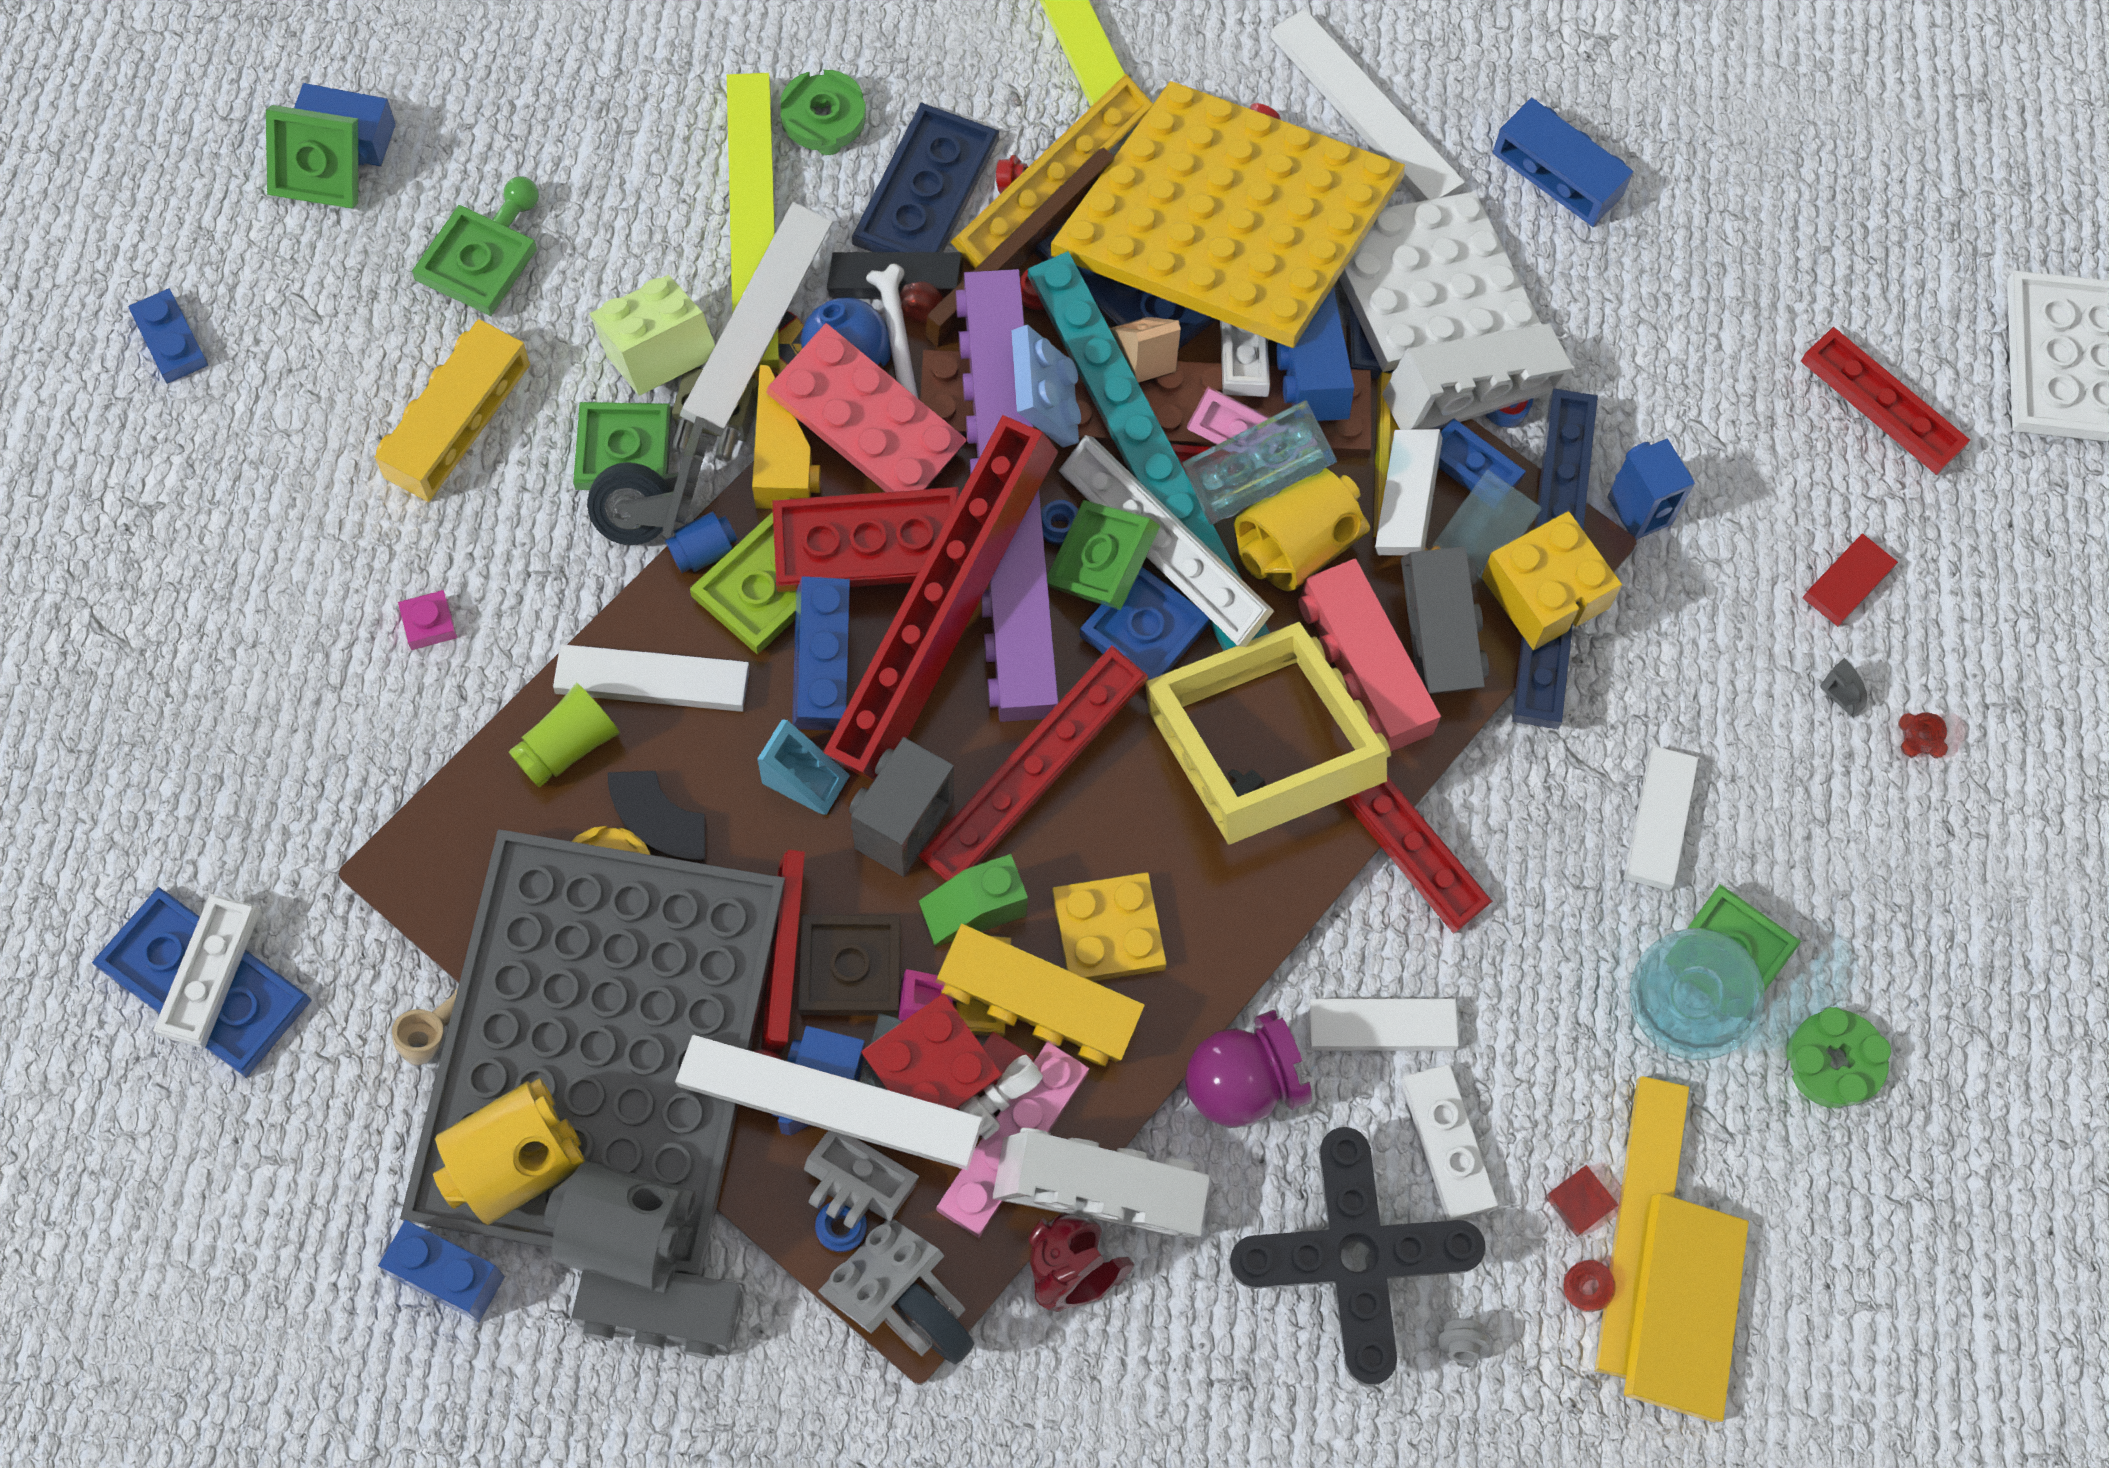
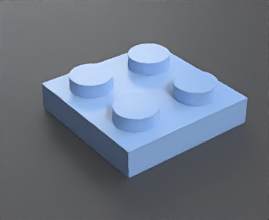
[1011,325,1081,448]

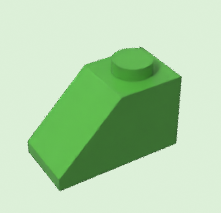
[919,854,1028,947]

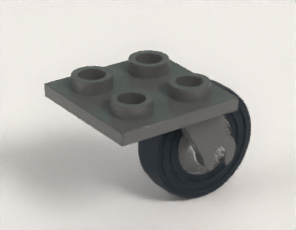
[587,416,709,545]

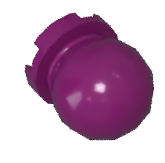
[1185,1010,1312,1129]

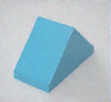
[757,719,850,815]

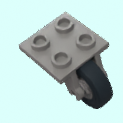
[818,1219,975,1365]

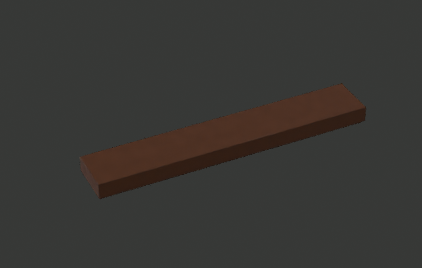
[926,147,1115,347]

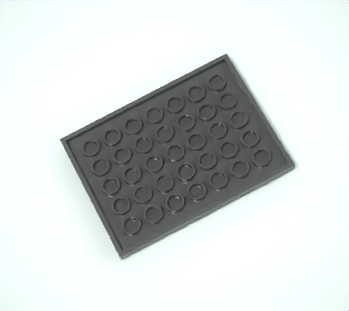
[400,829,786,1276]

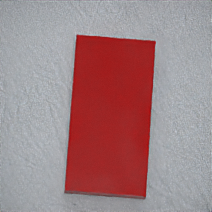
[772,487,959,592]

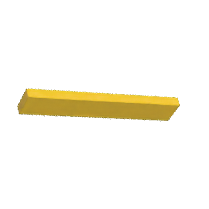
[951,74,1153,268]
[1594,1076,1689,1379]

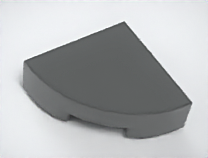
[1820,658,1867,718]

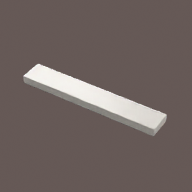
[1270,8,1465,201]
[680,201,832,436]
[1059,435,1274,647]
[675,1035,983,1170]

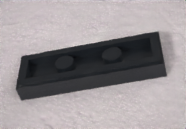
[827,252,964,298]

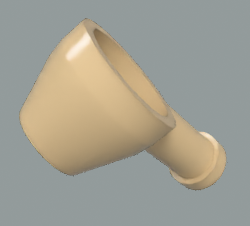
[392,988,458,1065]

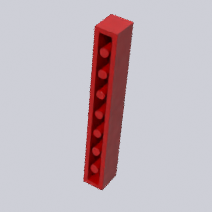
[823,415,1058,782]

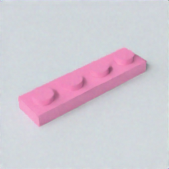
[936,1042,1089,1239]

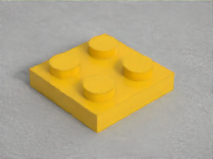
[1052,872,1166,981]

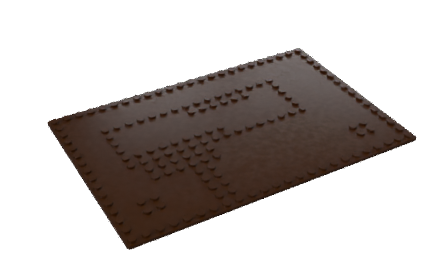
[339,221,1637,1385]

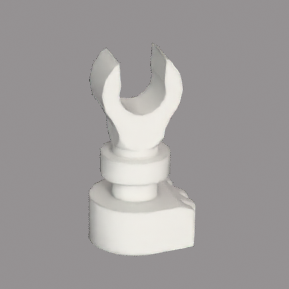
[959,1055,1043,1140]

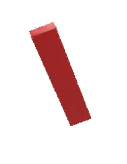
[918,645,1148,882]

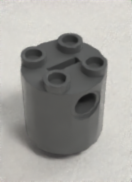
[544,1161,697,1294]

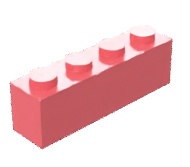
[1298,558,1441,752]

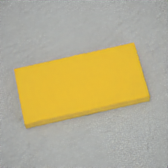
[1623,1193,1749,1423]

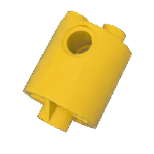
[1234,459,1370,591]
[433,1078,585,1225]

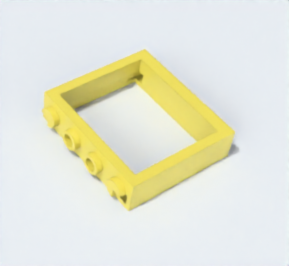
[1145,622,1391,845]

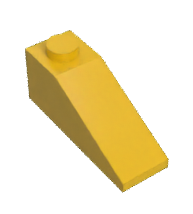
[752,365,821,509]

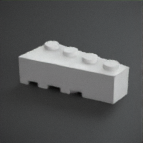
[1382,323,1574,430]
[992,1128,1210,1238]

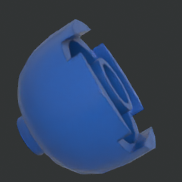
[800,298,892,367]

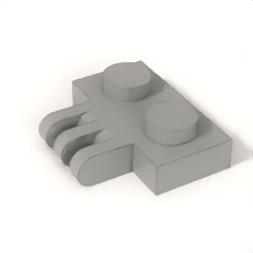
[804,1130,919,1230]

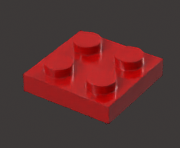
[861,993,1003,1110]

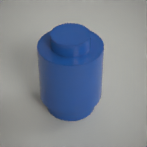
[665,511,738,573]

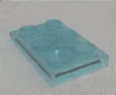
[1182,400,1337,525]

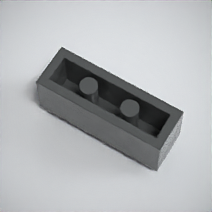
[1401,546,1489,695]
[571,1271,742,1359]

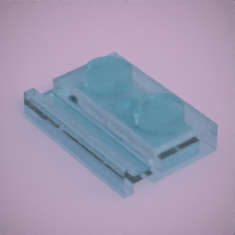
[1433,469,1542,581]

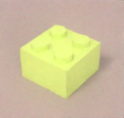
[589,275,715,396]

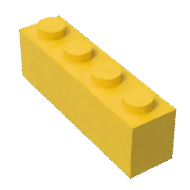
[374,319,530,502]
[935,923,1145,1067]

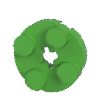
[781,70,866,155]
[1786,1007,1891,1109]

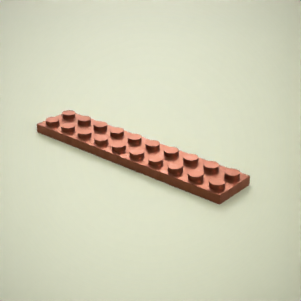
[920,350,1371,458]

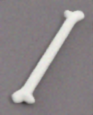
[866,264,918,398]

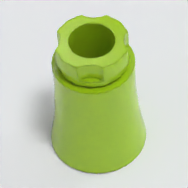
[509,682,620,787]

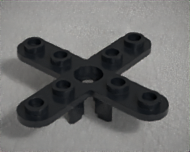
[1229,1127,1486,1386]

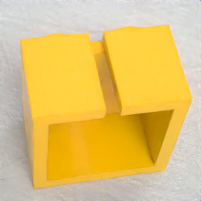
[1481,511,1622,651]

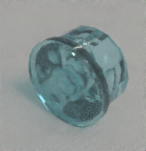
[1630,928,1765,1060]

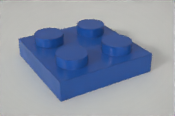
[1079,566,1211,681]

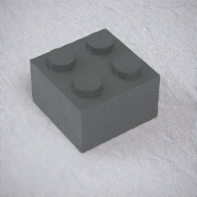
[849,737,954,877]

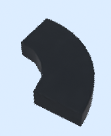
[607,771,706,864]

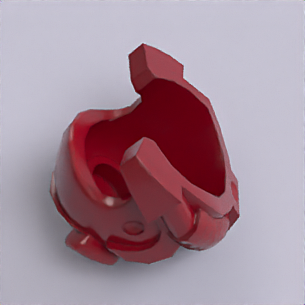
[1028,1212,1135,1312]

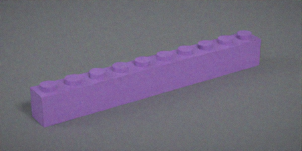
[956,269,1058,722]

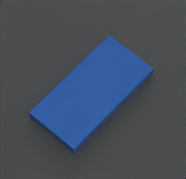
[92,886,312,1078]

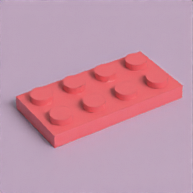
[766,323,967,492]

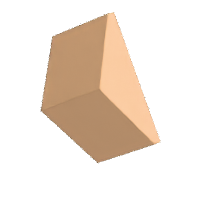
[1109,317,1181,383]

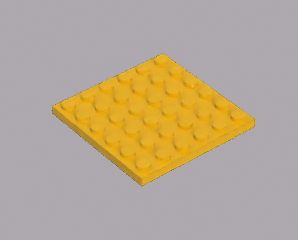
[1051,81,1405,348]

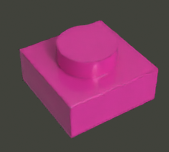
[398,590,457,650]
[899,969,953,1021]

